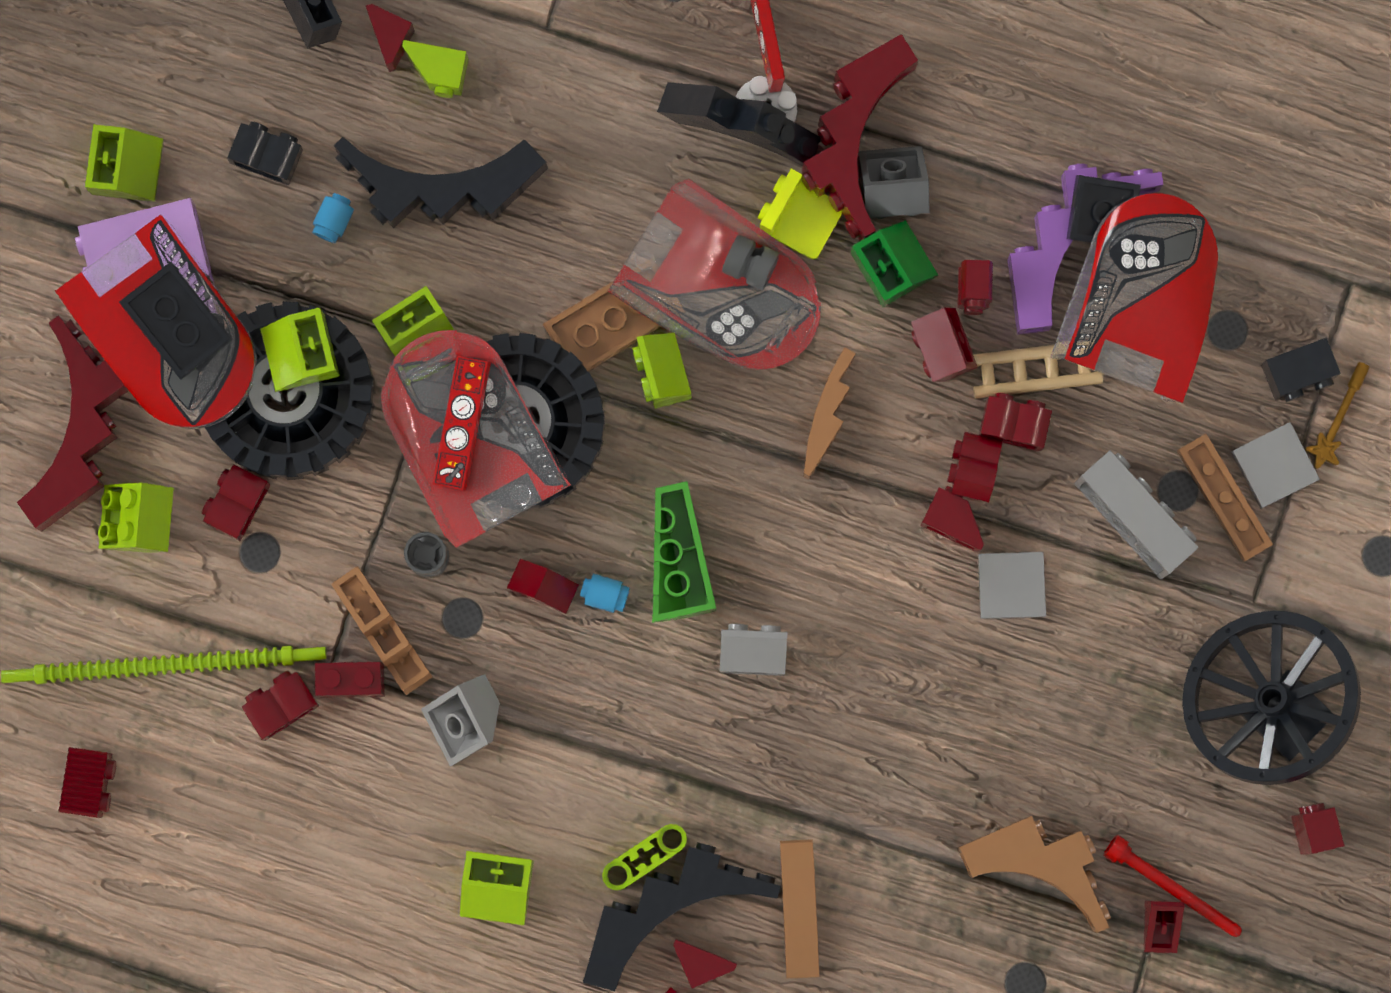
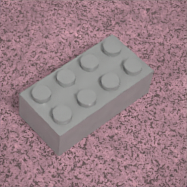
[1074,450,1198,580]

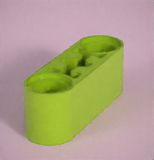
[602,824,687,890]

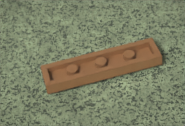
[1177,434,1273,562]

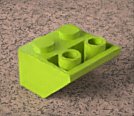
[85,124,163,202]
[372,286,457,377]
[260,307,339,392]
[632,332,692,409]
[98,482,174,553]
[460,851,534,925]

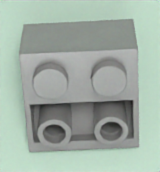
[720,624,788,676]

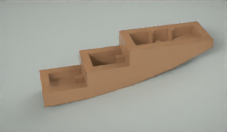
[803,347,856,480]
[331,566,433,695]
[780,839,819,979]

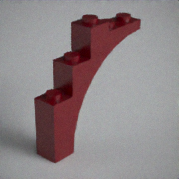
[802,34,918,241]
[17,315,129,532]

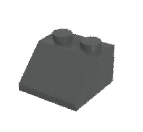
[858,146,930,219]

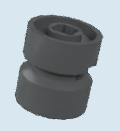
[722,234,780,291]
[404,532,450,578]

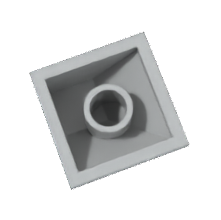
[421,674,500,767]

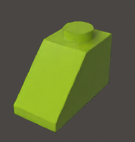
[402,40,469,98]

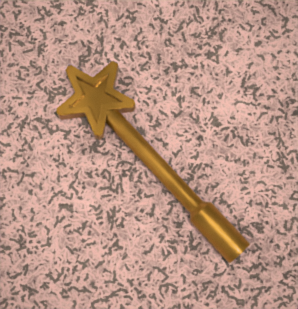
[1304,362,1370,469]

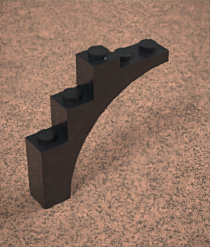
[333,137,548,228]
[583,842,781,992]

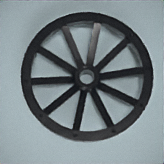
[1182,611,1361,785]

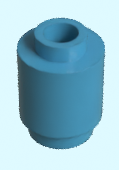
[312,193,354,243]
[580,573,630,613]

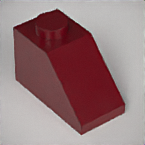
[920,486,984,554]

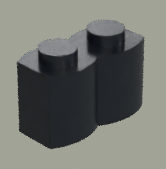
[227,121,303,185]

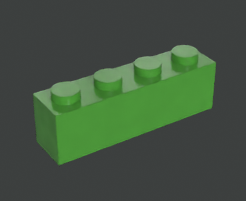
[652,481,716,623]

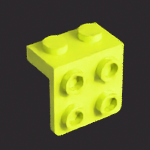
[757,168,843,260]

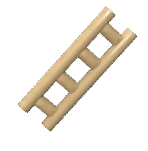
[973,340,1103,399]

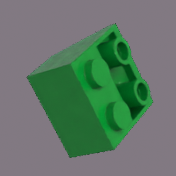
[850,220,938,307]

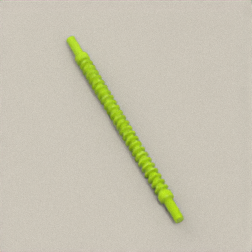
[1,646,327,684]

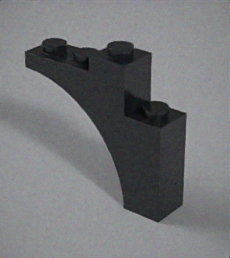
[657,82,820,166]

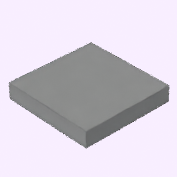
[1231,422,1320,509]
[978,552,1046,619]

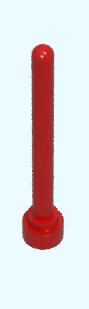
[1103,834,1242,937]

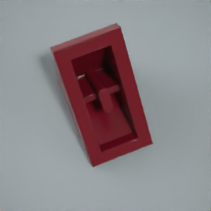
[366,4,415,72]
[507,559,579,614]
[1144,901,1184,953]
[673,939,737,989]

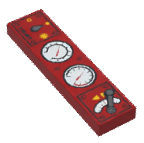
[751,0,785,93]
[432,356,491,491]

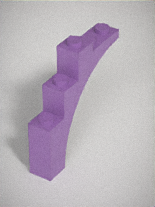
[1007,164,1163,335]

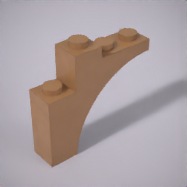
[957,816,1111,933]

